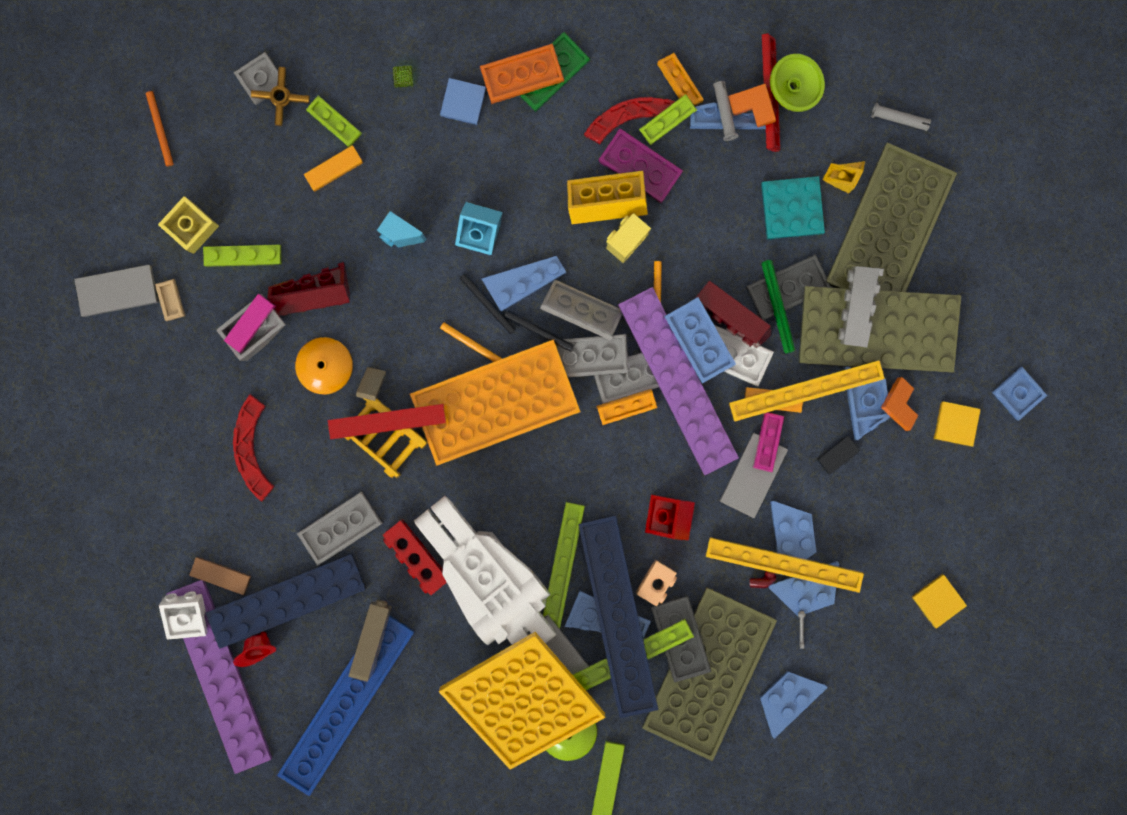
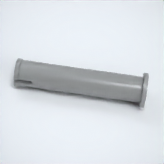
[713,81,738,141]
[871,102,931,131]

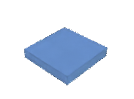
[440,78,486,125]
[992,367,1047,421]

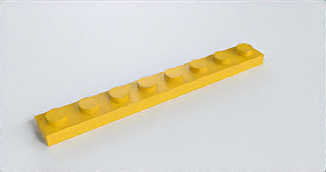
[729,361,885,421]
[706,537,864,593]

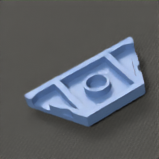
[843,367,890,440]
[770,501,817,575]
[768,561,839,616]
[759,671,828,739]

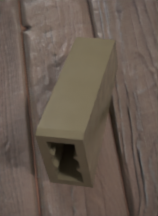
[348,600,392,682]

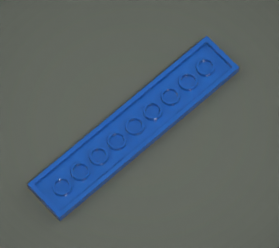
[277,615,415,796]

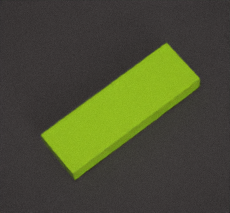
[639,94,697,145]
[306,96,362,147]

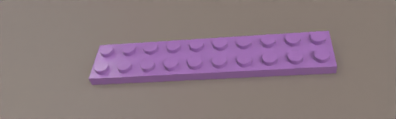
[618,287,739,475]
[166,580,272,774]

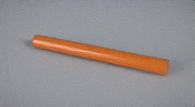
[146,91,174,167]

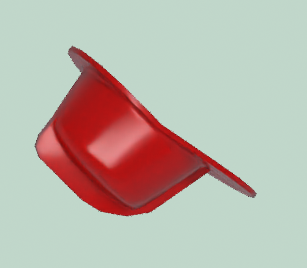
[233,632,277,667]

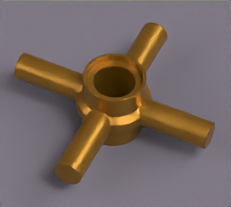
[251,67,310,126]

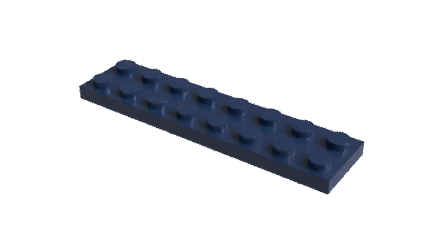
[205,554,366,649]

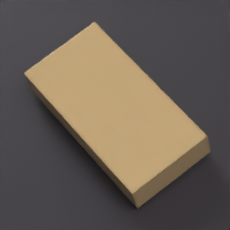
[155,279,185,321]

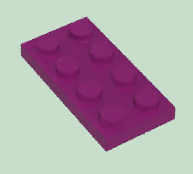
[598,129,683,203]

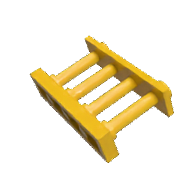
[345,398,428,478]

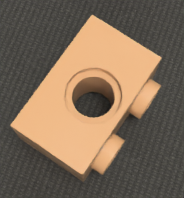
[636,559,677,606]

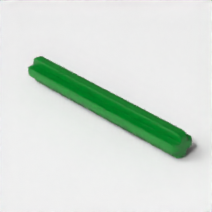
[761,260,795,353]

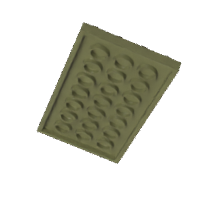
[826,143,957,292]
[798,286,961,372]
[642,587,777,761]

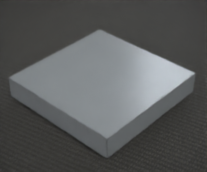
[234,52,287,105]

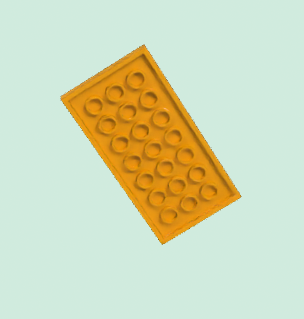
[410,340,581,466]

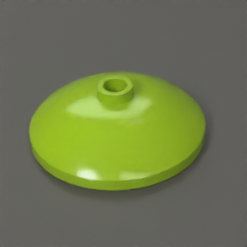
[770,54,825,112]
[546,723,597,761]

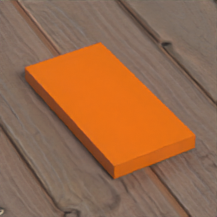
[480,43,564,104]

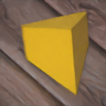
[823,161,865,193]

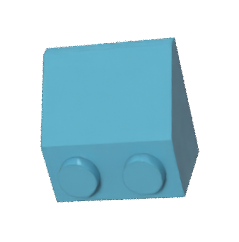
[455,202,503,255]
[377,211,426,247]

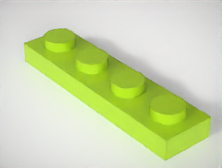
[203,245,282,267]

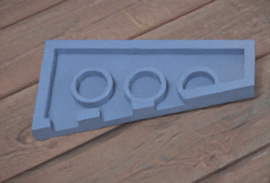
[690,102,766,130]
[482,256,566,312]
[565,590,651,638]

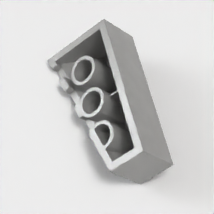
[838,266,884,347]

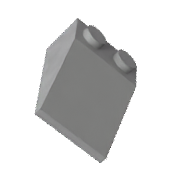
[217,294,286,361]

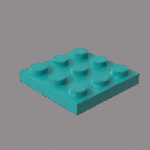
[761,176,825,239]

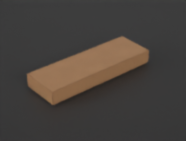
[189,557,252,595]

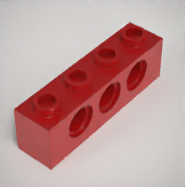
[383,519,447,595]

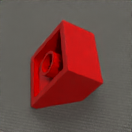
[645,495,695,540]

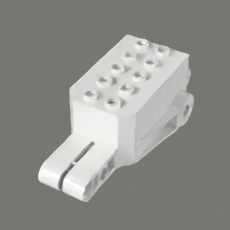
[414,496,557,645]

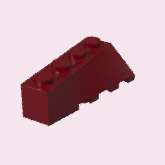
[267,262,350,316]
[695,280,771,348]

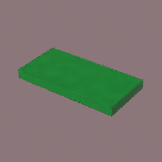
[519,32,590,112]

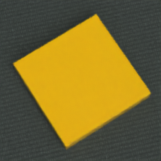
[934,401,981,447]
[912,574,967,629]

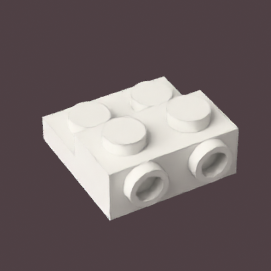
[159,591,208,640]

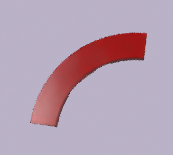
[584,97,675,144]
[233,394,275,502]

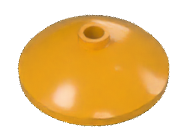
[295,337,353,394]

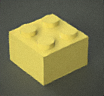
[158,196,219,254]
[606,213,651,263]

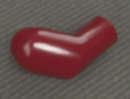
[750,571,777,588]

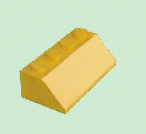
[567,171,648,224]

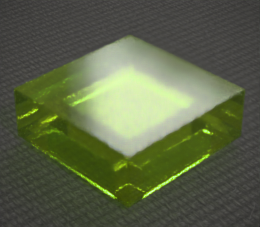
[393,65,414,88]

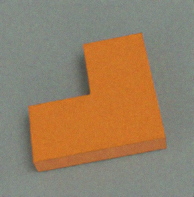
[728,84,776,128]
[881,377,918,431]

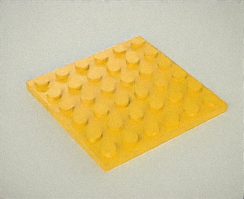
[439,632,605,769]

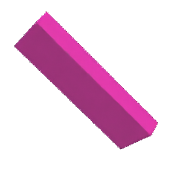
[224,294,275,353]
[753,412,784,472]

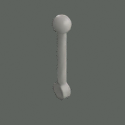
[798,611,806,649]

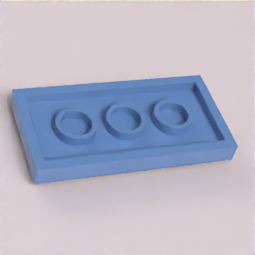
[664,297,736,383]

